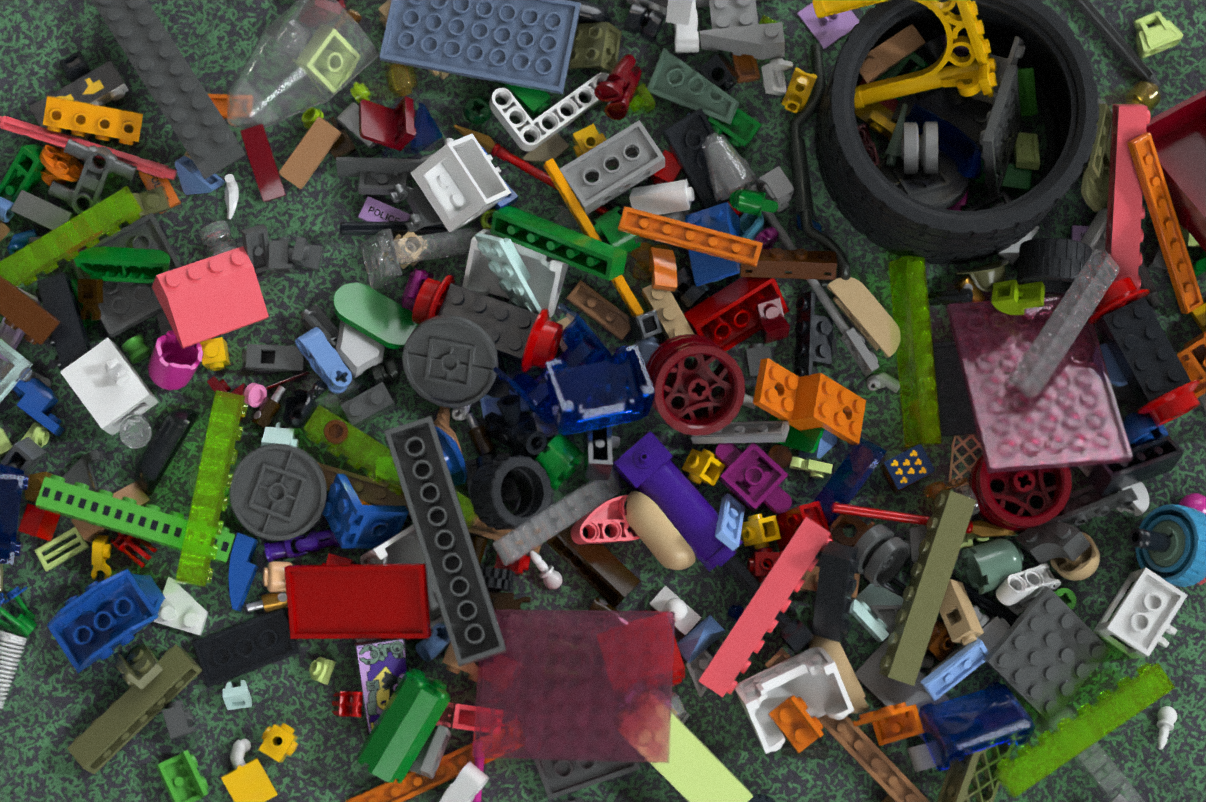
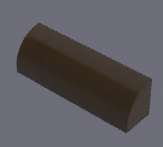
[546,515,641,608]

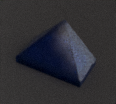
[410,103,443,154]

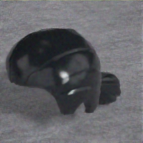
[282,380,328,428]

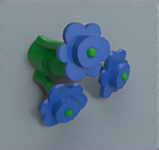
[0,586,37,638]

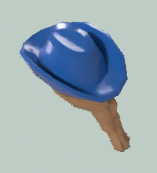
[434,406,467,486]

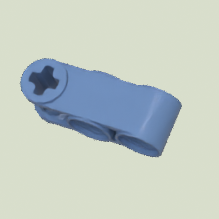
[295,327,352,394]

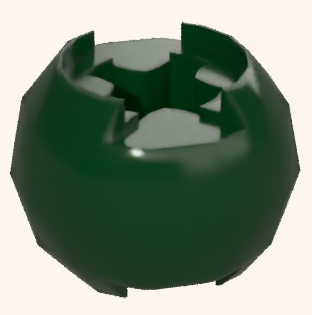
[463,95,492,125]

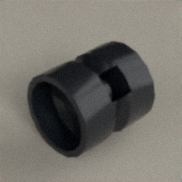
[623,2,665,43]
[671,265,710,310]

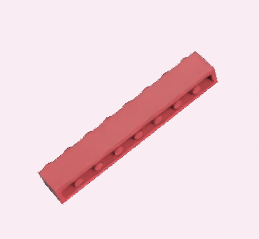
[1103,104,1151,289]
[698,516,832,697]

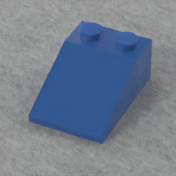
[685,202,740,286]

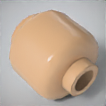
[262,561,292,593]

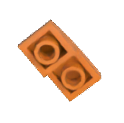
[649,247,677,291]

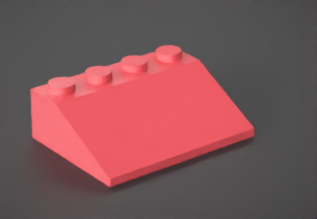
[152,246,269,349]

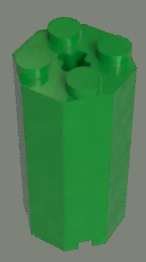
[357,668,450,783]

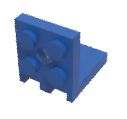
[322,474,409,548]

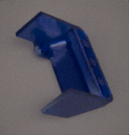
[493,303,613,424]

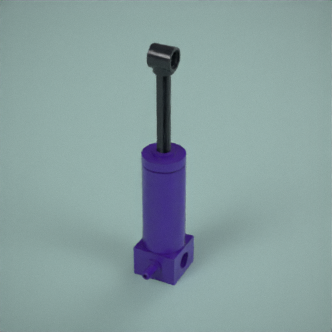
[613,431,814,653]

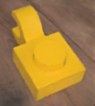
[91,535,112,579]

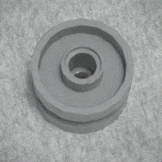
[901,121,938,175]

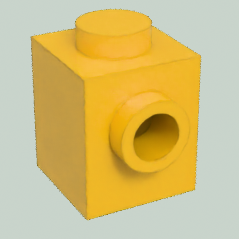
[200,337,231,371]

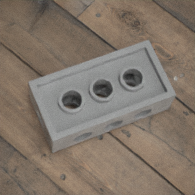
[560,120,665,215]

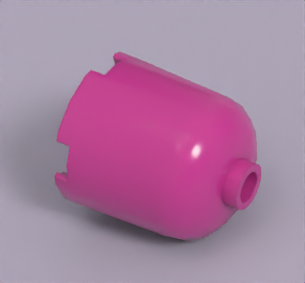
[148,330,203,390]

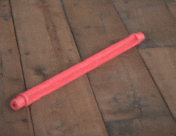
[0,116,177,180]

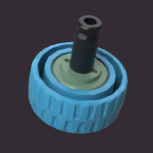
[1128,504,1206,587]

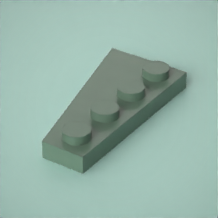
[646,48,739,125]

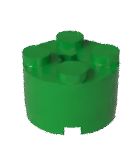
[592,206,641,254]
[535,433,584,491]

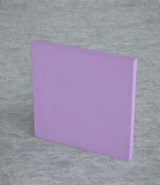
[797,2,859,49]

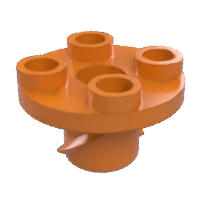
[40,145,84,186]

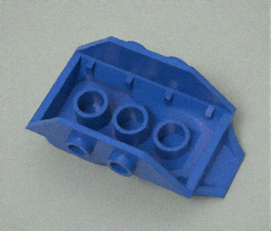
[47,569,165,673]

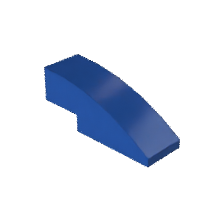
[228,532,259,612]

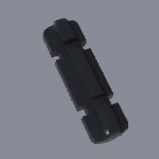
[927,288,973,306]

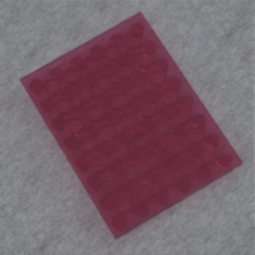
[947,295,1133,473]
[472,610,675,763]

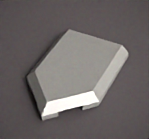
[336,321,385,378]

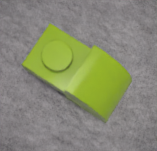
[991,279,1045,315]

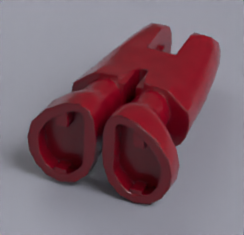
[594,54,642,120]

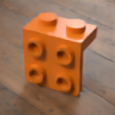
[853,702,925,746]

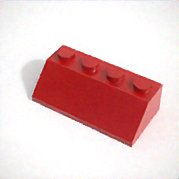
[684,270,789,352]

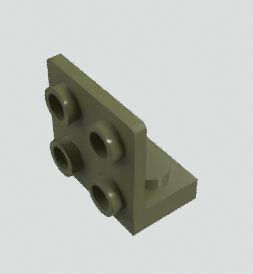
[568,22,622,74]

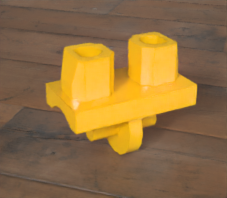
[781,67,818,113]

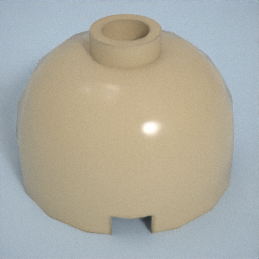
[1050,532,1100,581]

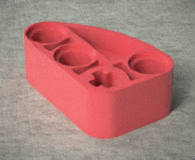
[570,495,640,545]

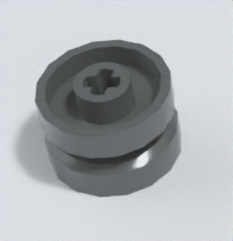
[854,524,911,587]

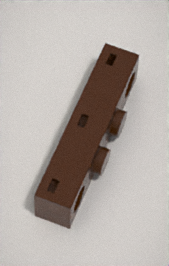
[740,248,837,280]

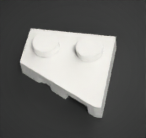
[153,577,209,636]

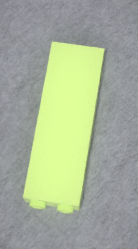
[614,689,753,802]

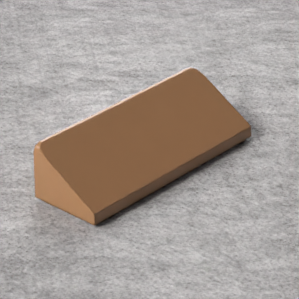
[279,117,342,190]

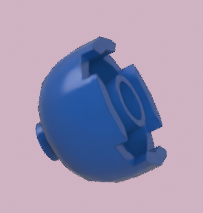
[1118,412,1169,451]

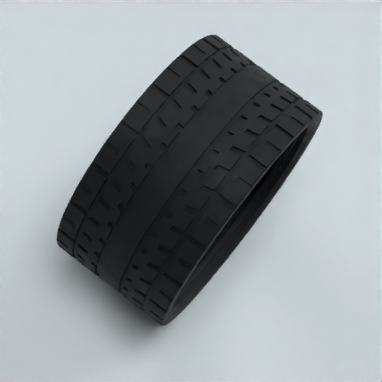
[815,0,1099,265]

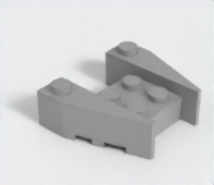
[696,0,785,60]

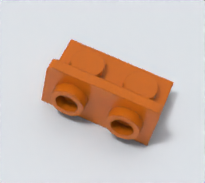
[768,695,824,753]

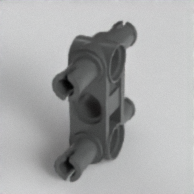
[48,139,137,222]

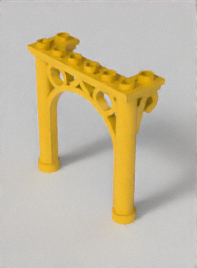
[812,0,997,110]

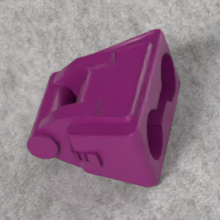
[402,268,434,312]

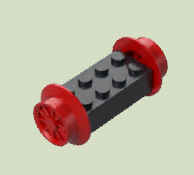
[412,275,563,372]
[1088,277,1200,426]

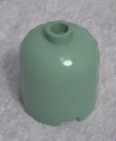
[962,538,1024,595]

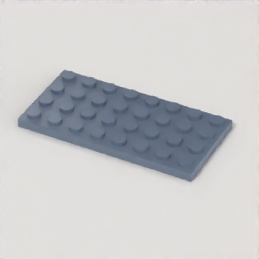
[379,0,581,95]

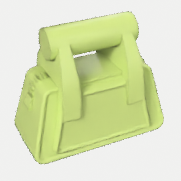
[1133,11,1183,59]

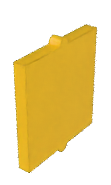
[221,757,278,802]

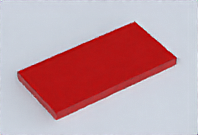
[284,563,431,639]

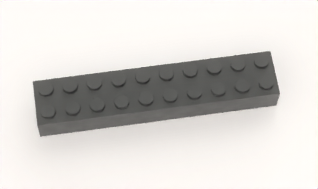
[92,0,246,179]
[384,416,507,667]

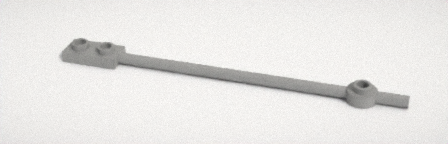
[719,137,879,377]

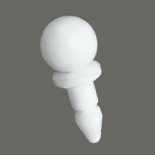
[530,551,562,590]
[1156,706,1177,750]

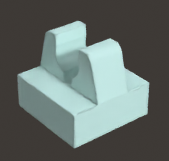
[223,680,252,710]

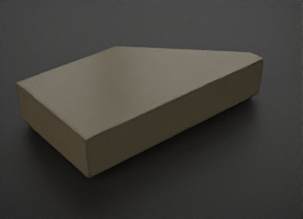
[522,133,569,163]

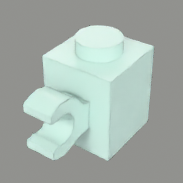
[261,422,299,447]

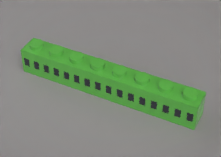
[35,475,235,564]

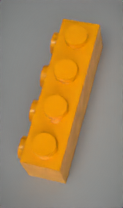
[43,96,143,145]

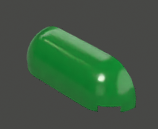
[74,246,170,283]

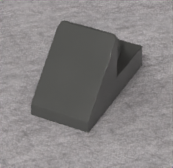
[237,224,269,273]

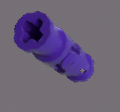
[264,529,340,563]

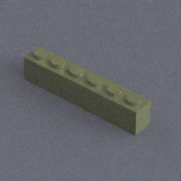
[67,645,203,774]

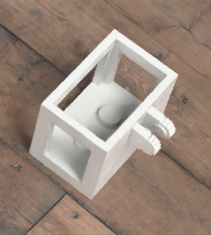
[411,134,511,233]
[60,338,159,436]
[1093,568,1188,659]

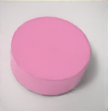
[243,383,267,408]

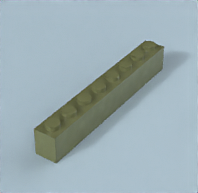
[879,489,976,686]

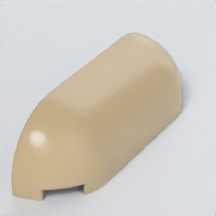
[827,277,901,358]
[625,491,696,570]
[808,635,869,714]

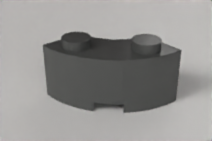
[1016,522,1091,564]

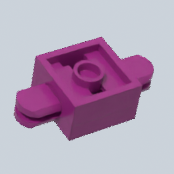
[715,443,792,515]

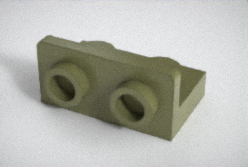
[113,643,163,690]

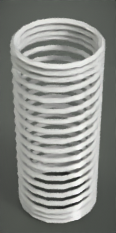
[0,630,27,709]

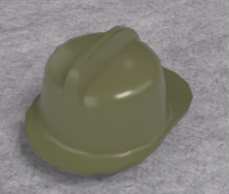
[955,259,1009,292]

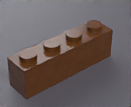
[0,275,61,345]

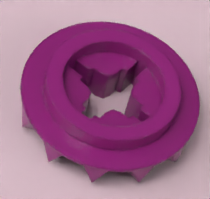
[754,227,779,249]

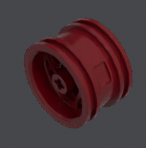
[643,334,745,436]
[969,435,1072,532]

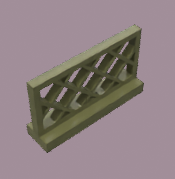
[937,718,1016,802]

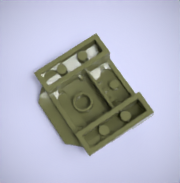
[1081,103,1112,211]

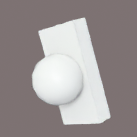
[649,586,702,636]

